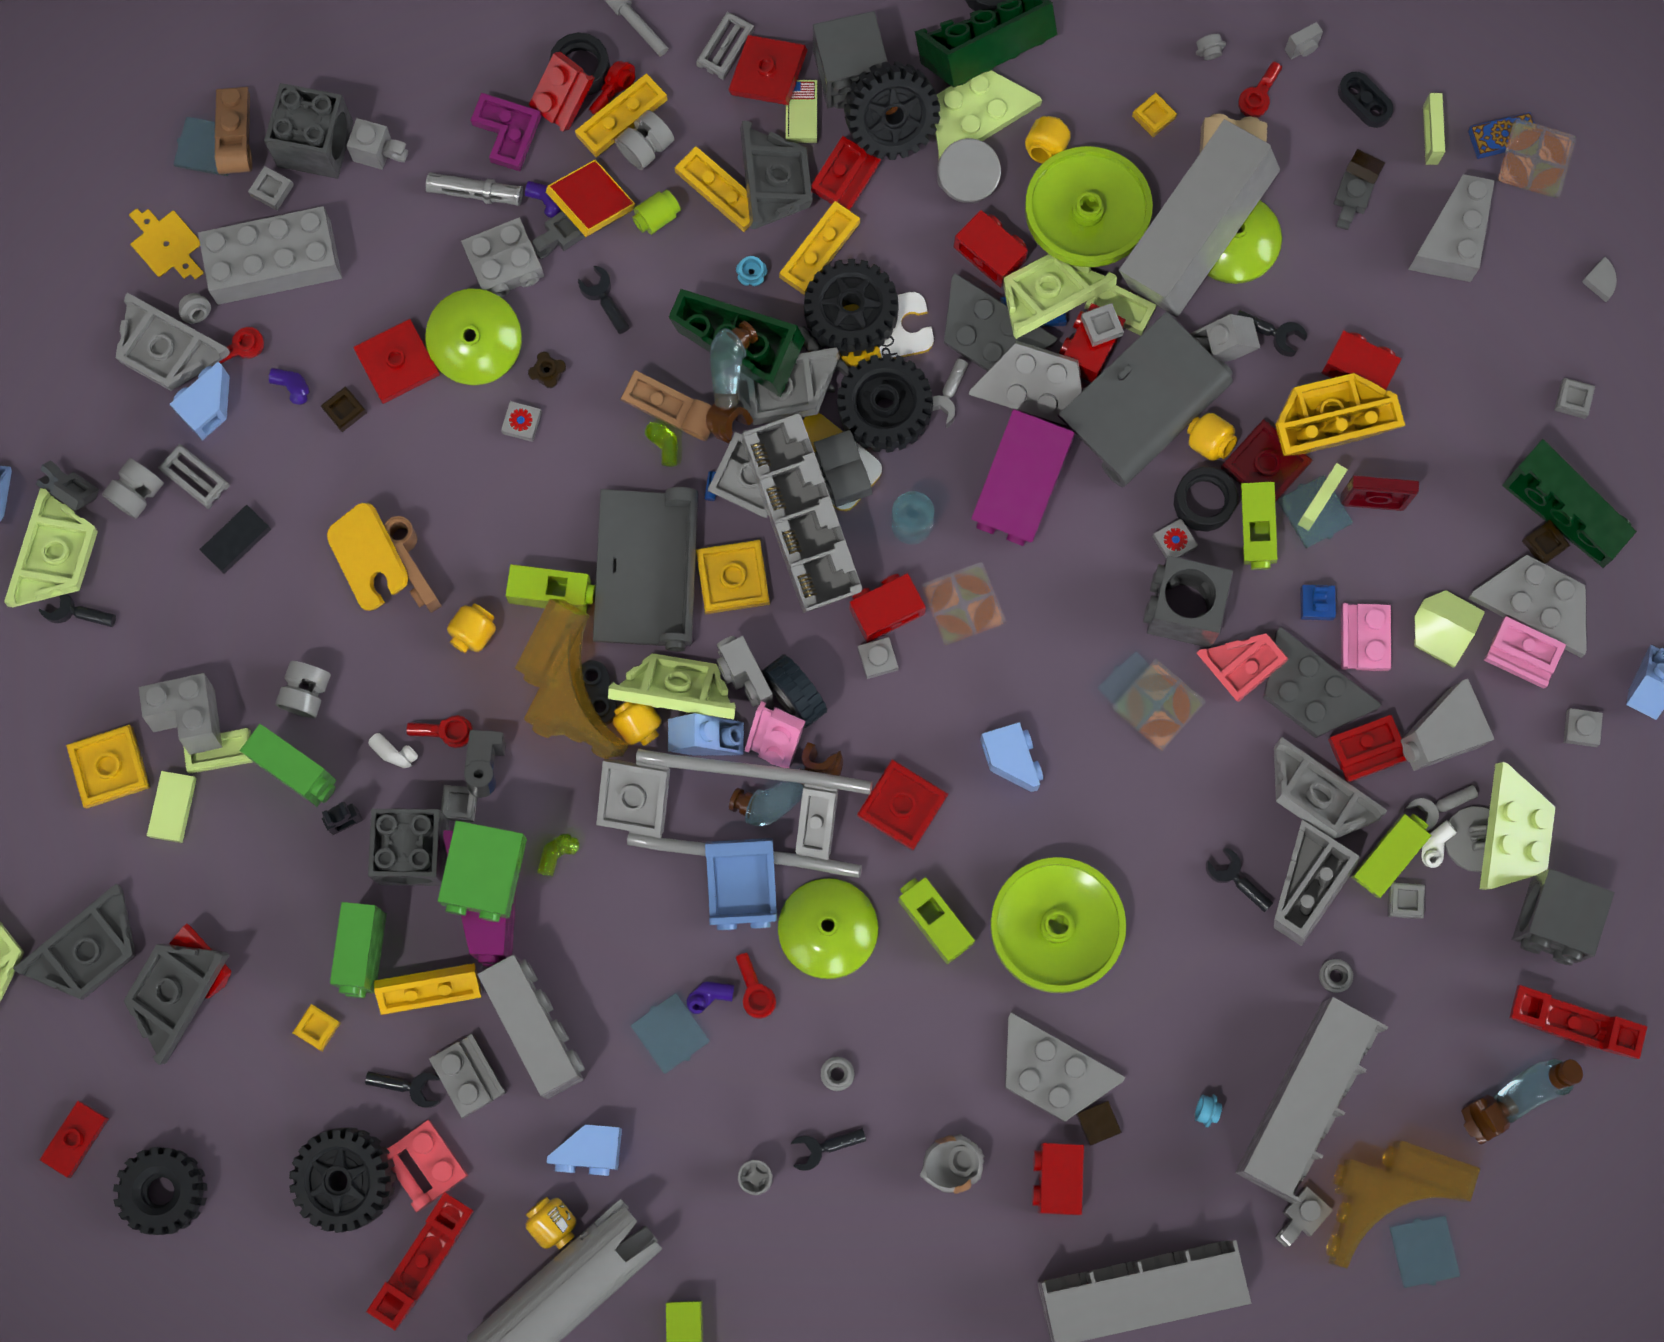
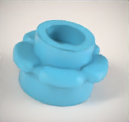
[736,256,767,287]
[1195,1094,1222,1128]

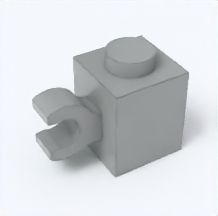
[347,118,409,170]

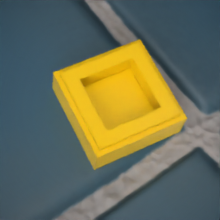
[1132,92,1177,137]
[292,1004,341,1052]

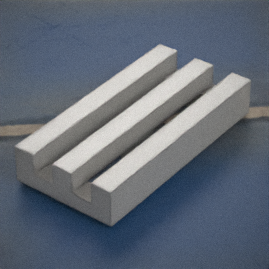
[696,12,754,80]
[158,444,230,510]

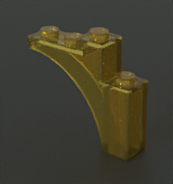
[515,599,628,759]
[1326,1140,1481,1269]

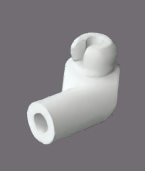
[368,733,418,768]
[1421,820,1457,868]

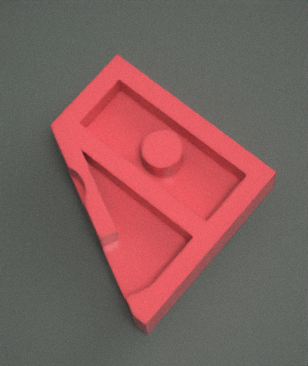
[1197,633,1289,702]

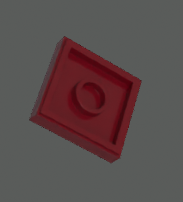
[1221,419,1313,503]
[1340,476,1419,511]

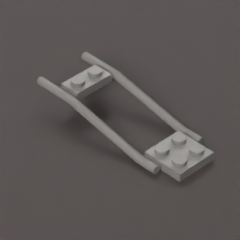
[596,749,872,878]

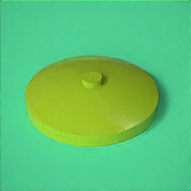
[1025,146,1153,267]
[990,857,1126,993]

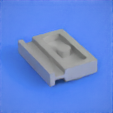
[429,1034,506,1119]

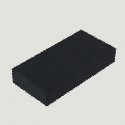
[199,505,271,574]

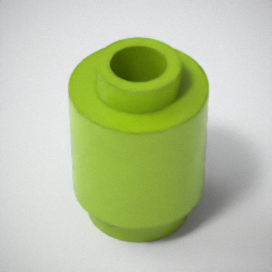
[632,189,681,235]

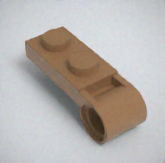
[215,87,253,174]
[620,370,711,441]
[384,516,442,613]

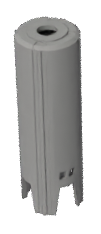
[467,1199,663,1342]

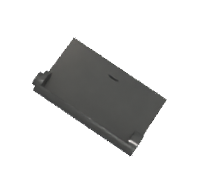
[1058,312,1233,487]
[593,487,698,652]

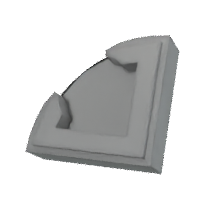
[1582,257,1617,302]

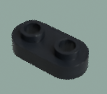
[1338,72,1393,128]
[576,660,617,726]

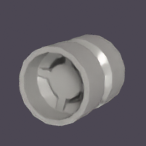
[615,110,675,170]
[101,458,164,519]
[275,661,331,719]

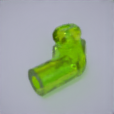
[645,422,678,467]
[537,834,579,877]

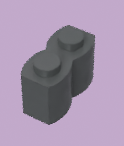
[813,430,872,507]

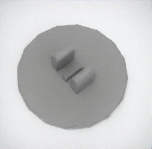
[1444,806,1489,872]

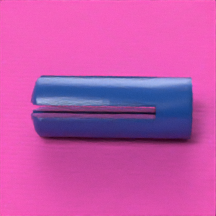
[704,471,716,501]

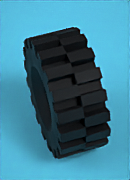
[113,1147,208,1235]

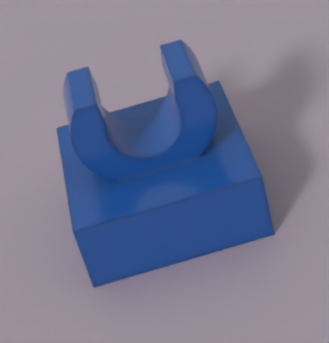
[1300,585,1336,620]

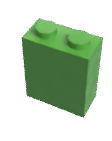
[239,724,337,807]
[438,821,527,922]
[330,902,387,998]

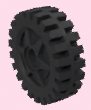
[844,61,940,160]
[804,259,899,356]
[837,354,933,453]
[289,1127,396,1233]

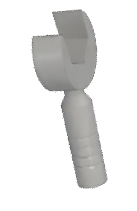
[932,359,968,428]
[1404,785,1478,831]

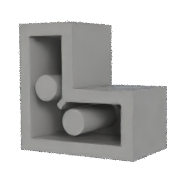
[139,673,222,755]

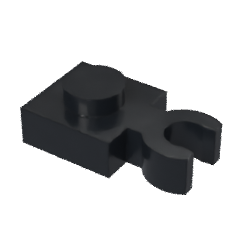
[321,802,363,835]

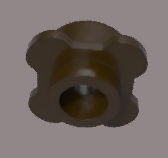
[528,352,566,388]

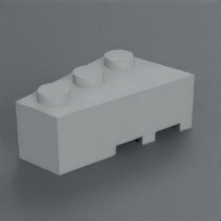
[1408,174,1495,282]
[1273,819,1359,946]

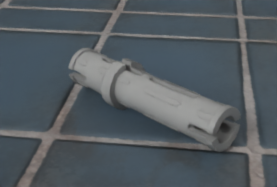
[426,172,523,206]

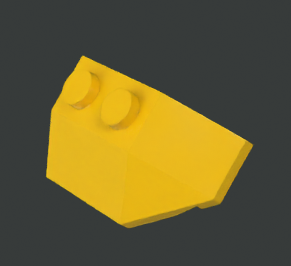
[1275,373,1405,456]

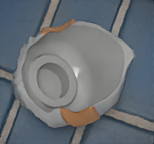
[920,1134,985,1194]

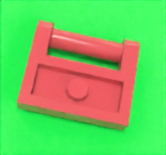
[387,1120,468,1213]

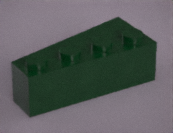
[915,0,1057,87]
[669,289,805,397]
[1502,439,1637,568]

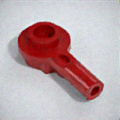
[588,61,635,115]
[1238,62,1282,118]
[214,327,264,365]
[407,715,473,748]
[735,953,777,1019]

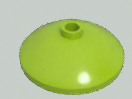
[1208,200,1282,284]
[425,289,522,385]
[778,878,878,979]

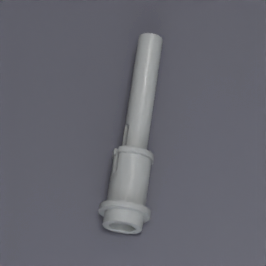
[604,0,669,57]

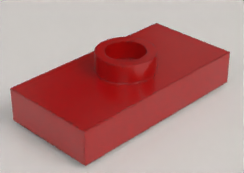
[39,1101,109,1178]

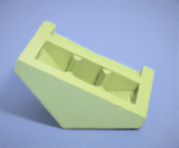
[1414,590,1485,668]

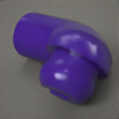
[525,181,561,218]
[269,368,310,405]
[686,981,734,1014]

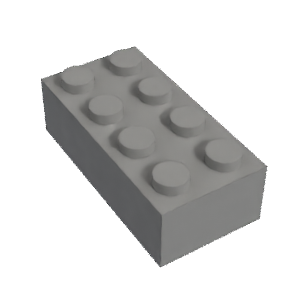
[198,206,342,305]
[477,954,585,1099]

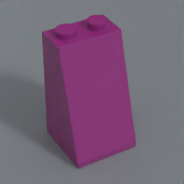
[971,409,1075,546]
[443,830,517,967]

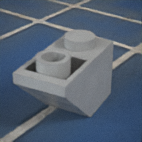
[1190,314,1260,362]

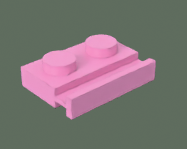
[1341,603,1391,671]
[1484,616,1566,689]
[744,701,806,768]

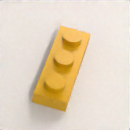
[575,73,667,158]
[674,146,750,232]
[779,201,860,295]
[374,963,481,1015]

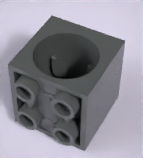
[813,11,887,109]
[264,83,353,179]
[1143,555,1233,648]
[368,809,449,886]
[1512,868,1615,966]

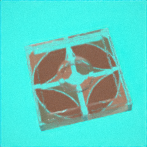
[1497,119,1577,199]
[921,562,1006,646]
[1112,659,1206,751]

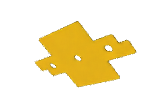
[129,209,203,279]

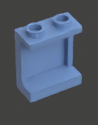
[705,838,777,930]

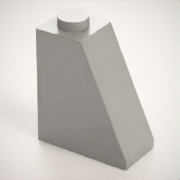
[1400,679,1494,771]

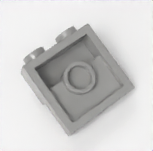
[461,217,544,298]
[707,430,768,519]
[716,636,774,709]

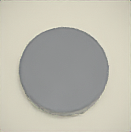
[937,138,1001,203]

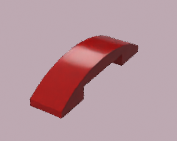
[1509,985,1648,1059]
[366,1192,474,1331]

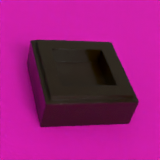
[1346,149,1385,184]
[321,386,367,432]
[1522,520,1570,564]
[1076,1101,1122,1146]

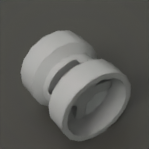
[738,1160,773,1195]

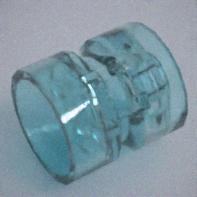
[891,491,934,544]

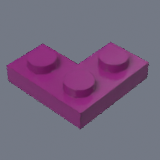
[470,93,541,172]

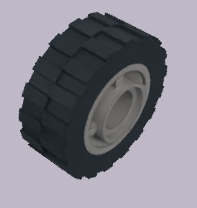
[762,654,828,728]

